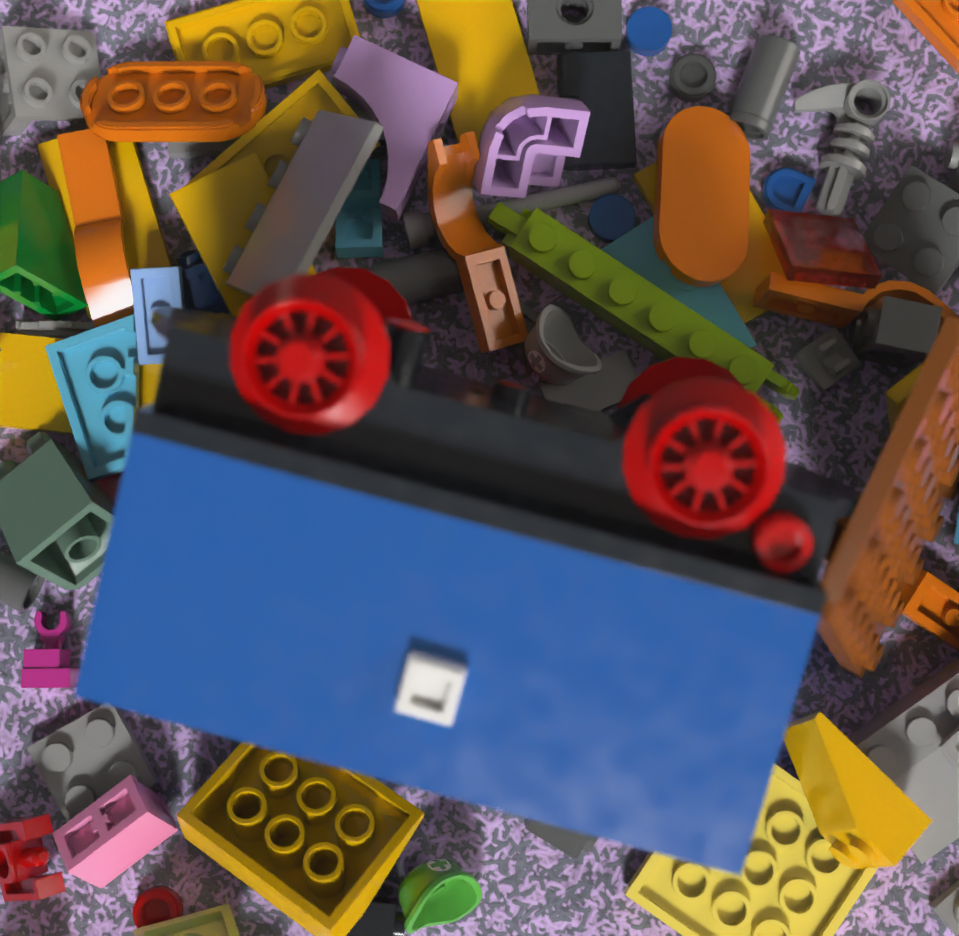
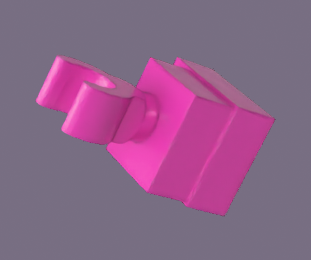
[21,611,79,688]

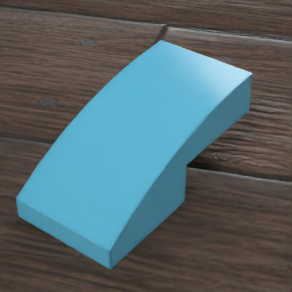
[335,159,383,258]

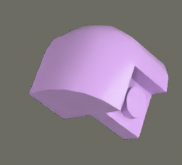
[473,94,591,198]

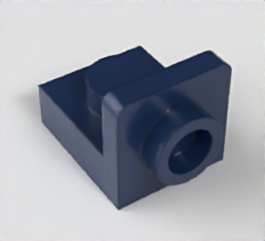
[172,249,230,314]

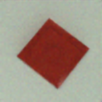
[763,209,882,289]

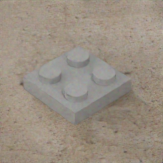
[27,704,160,822]

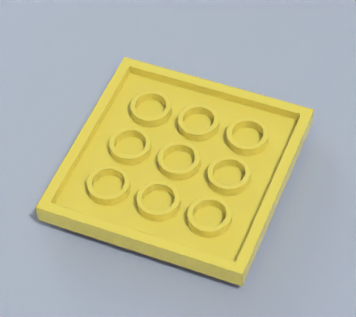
[623,764,879,936]

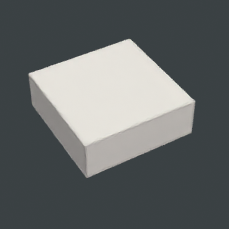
[394,650,468,726]

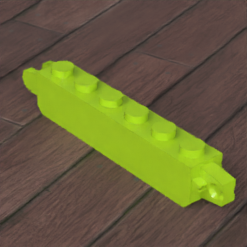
[487,202,800,424]

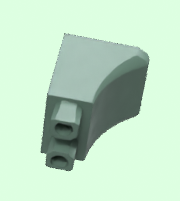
[0,431,116,590]

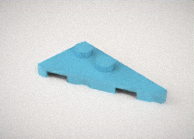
[601,216,757,349]

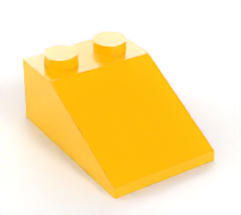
[783,712,932,869]

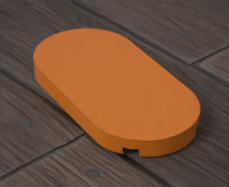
[80,61,268,142]
[653,106,750,287]

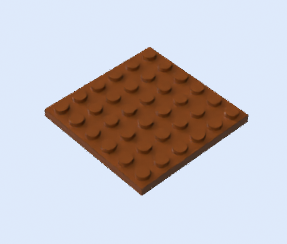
[817,315,959,680]

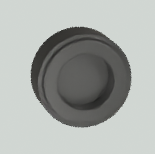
[669,53,716,103]

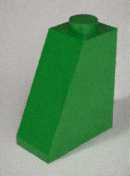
[0,169,88,321]

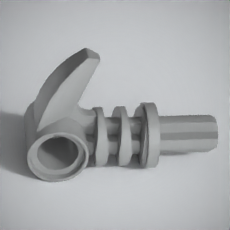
[792,79,890,217]

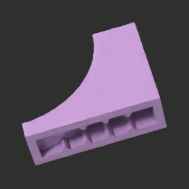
[331,35,458,221]

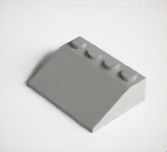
[222,110,385,298]
[847,657,959,864]

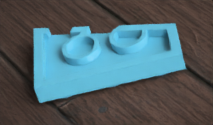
[45,314,139,482]

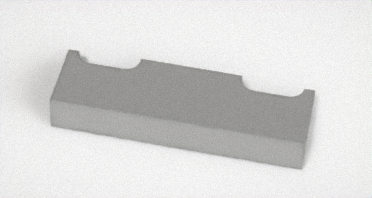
[16,321,95,336]

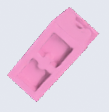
[52,774,178,888]

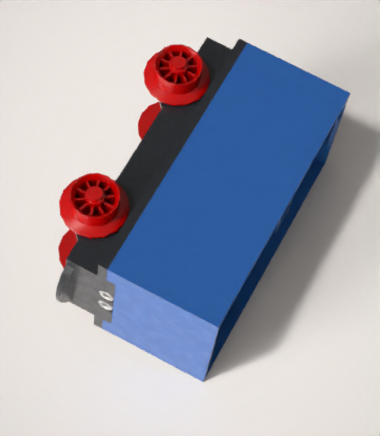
[74,267,862,876]

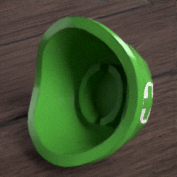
[398,859,482,934]

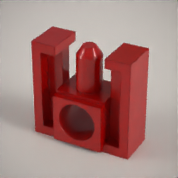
[0,813,66,902]

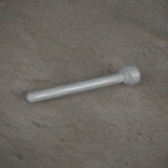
[402,177,621,250]

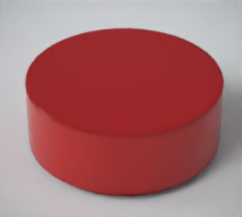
[750,511,813,573]
[133,885,183,928]

